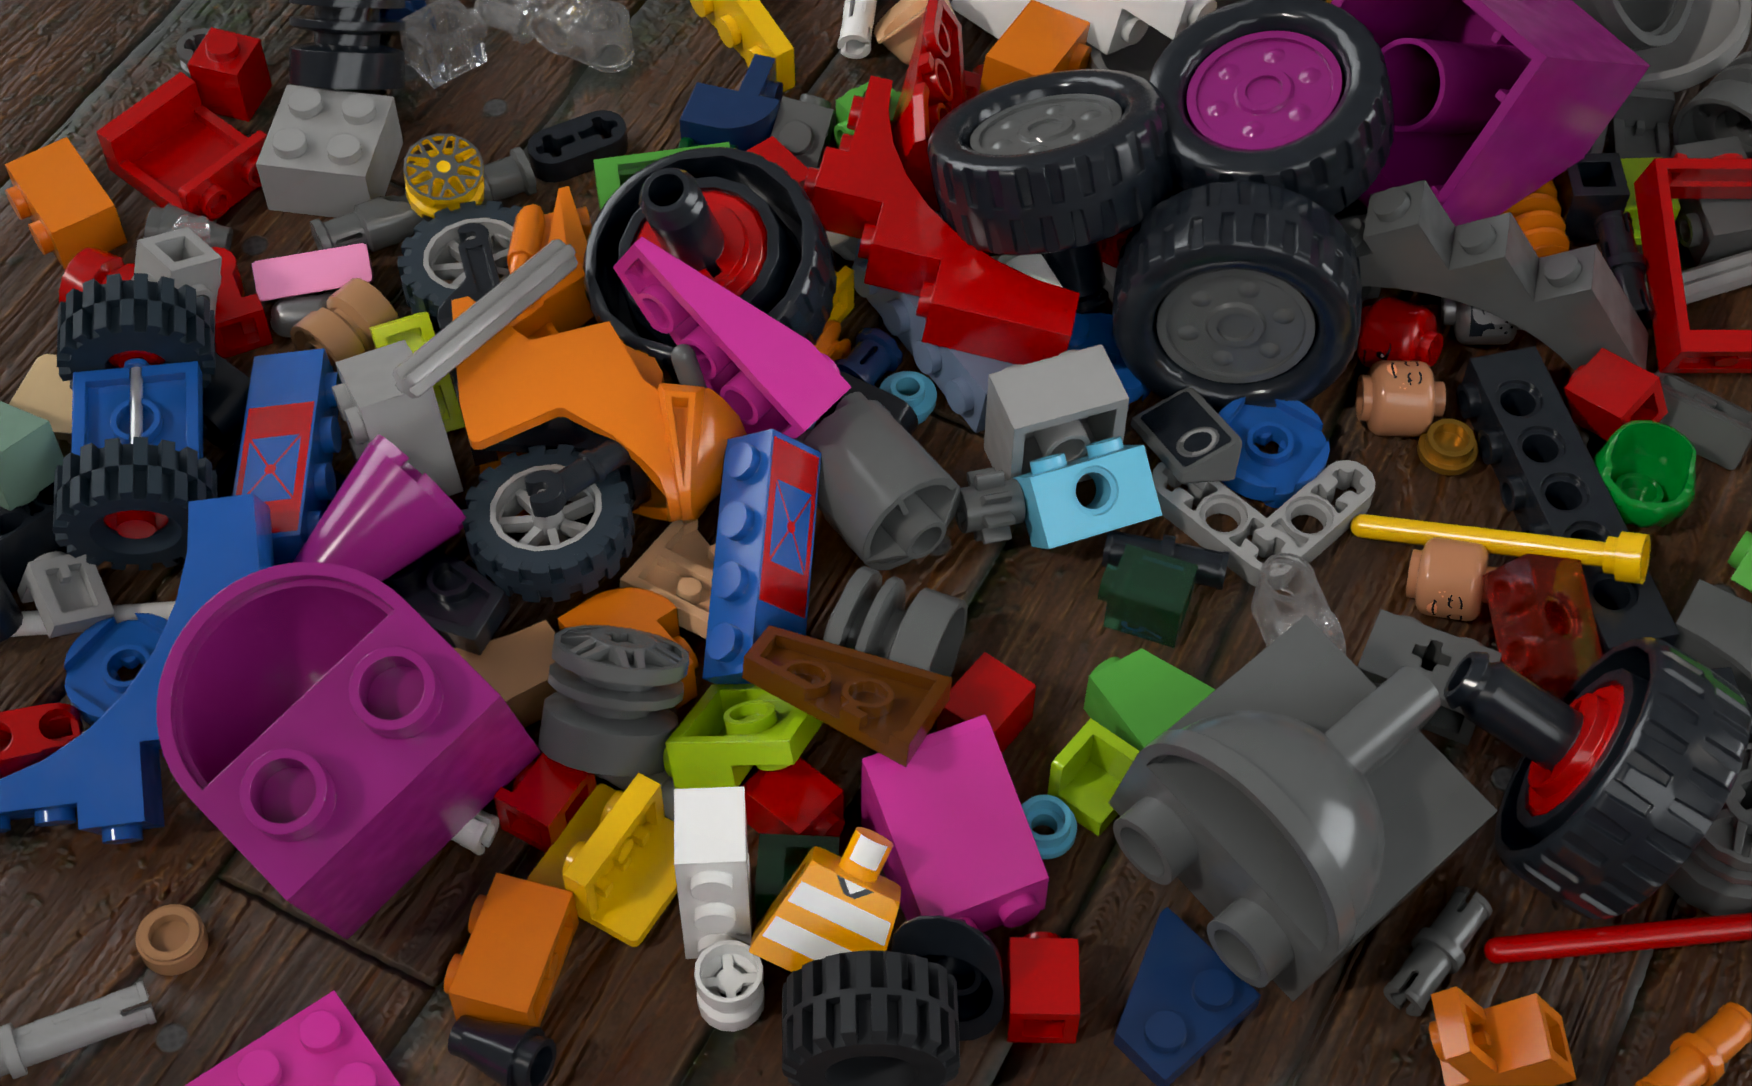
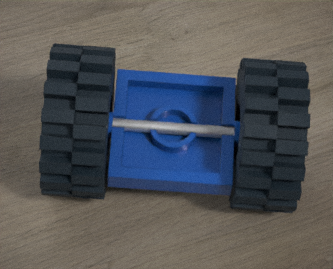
[53,273,217,571]

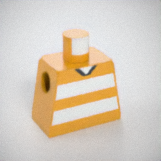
[749,827,901,972]

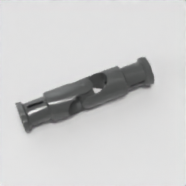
[309,147,537,252]

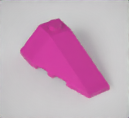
[613,237,851,439]

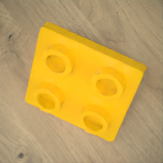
[527,772,677,947]

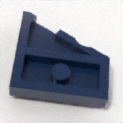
[1114,907,1261,1086]

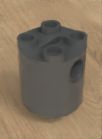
[795,392,961,570]

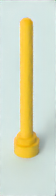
[1350,514,1651,584]

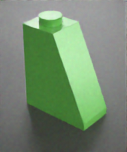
[1083,648,1216,751]

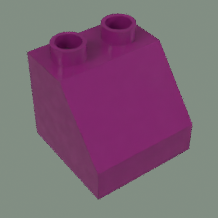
[1331,0,1650,226]

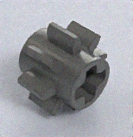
[955,467,1026,545]

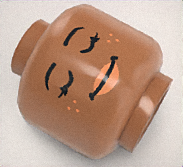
[1356,360,1446,437]
[1406,537,1501,622]

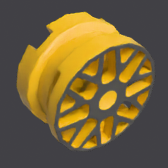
[404,133,485,218]

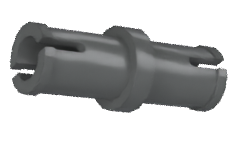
[1383,886,1493,1017]

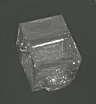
[400,0,487,89]

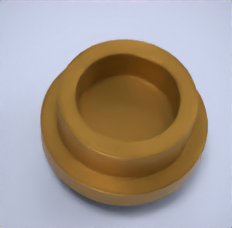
[1417,419,1478,475]

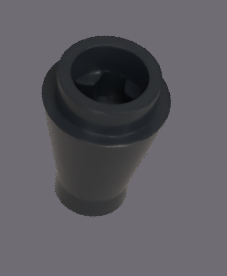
[448,1015,556,1086]

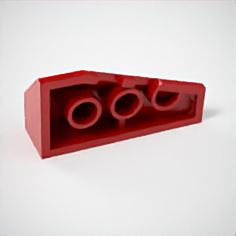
[891,0,966,212]

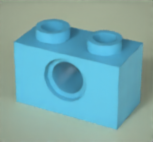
[1013,436,1162,549]

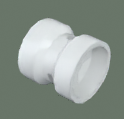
[694,940,765,1032]

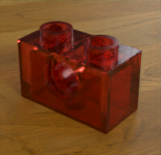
[1482,554,1603,699]

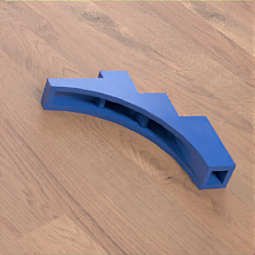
[0,493,275,844]

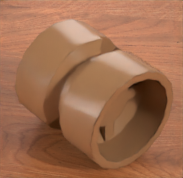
[290,278,399,372]

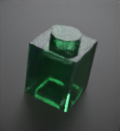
[1098,544,1198,648]

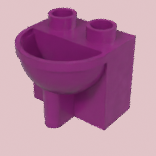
[157,562,541,940]

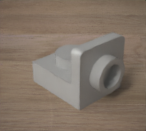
[17,551,115,638]

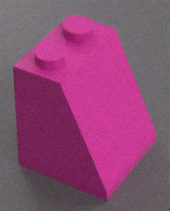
[861,714,1049,932]

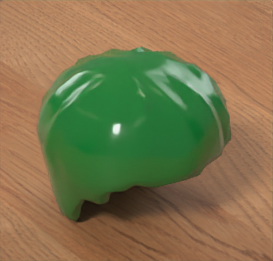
[1592,420,1696,528]

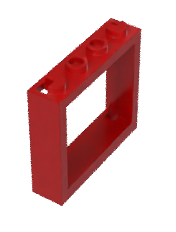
[1634,153,1752,373]

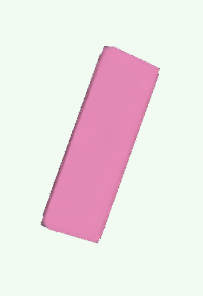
[251,243,374,302]

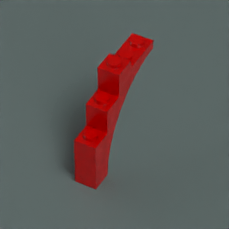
[803,75,1080,365]

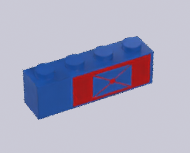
[233,348,342,566]
[702,429,821,684]

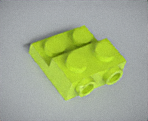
[663,684,823,789]

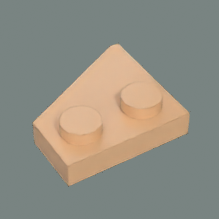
[620,519,716,639]

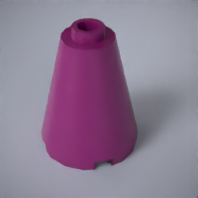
[293,434,466,582]

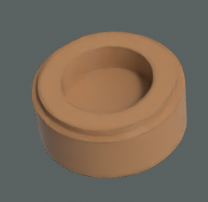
[135,904,209,976]

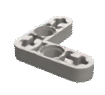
[1152,460,1376,590]

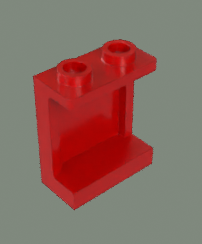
[96,72,267,221]

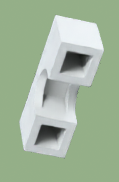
[674,786,752,959]

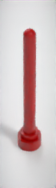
[1484,912,1752,964]

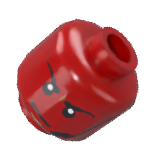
[1356,297,1443,369]

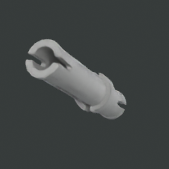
[0,980,157,1079]

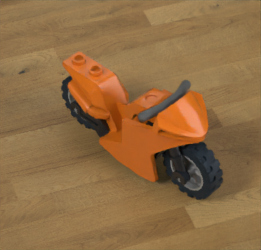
[397,186,747,603]

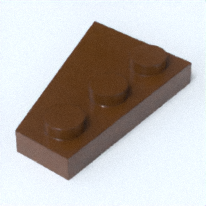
[742,625,952,767]

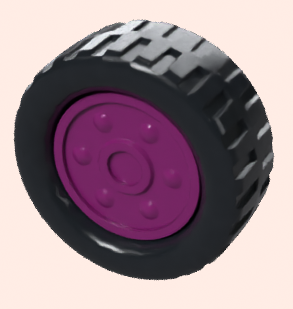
[1149,0,1395,215]

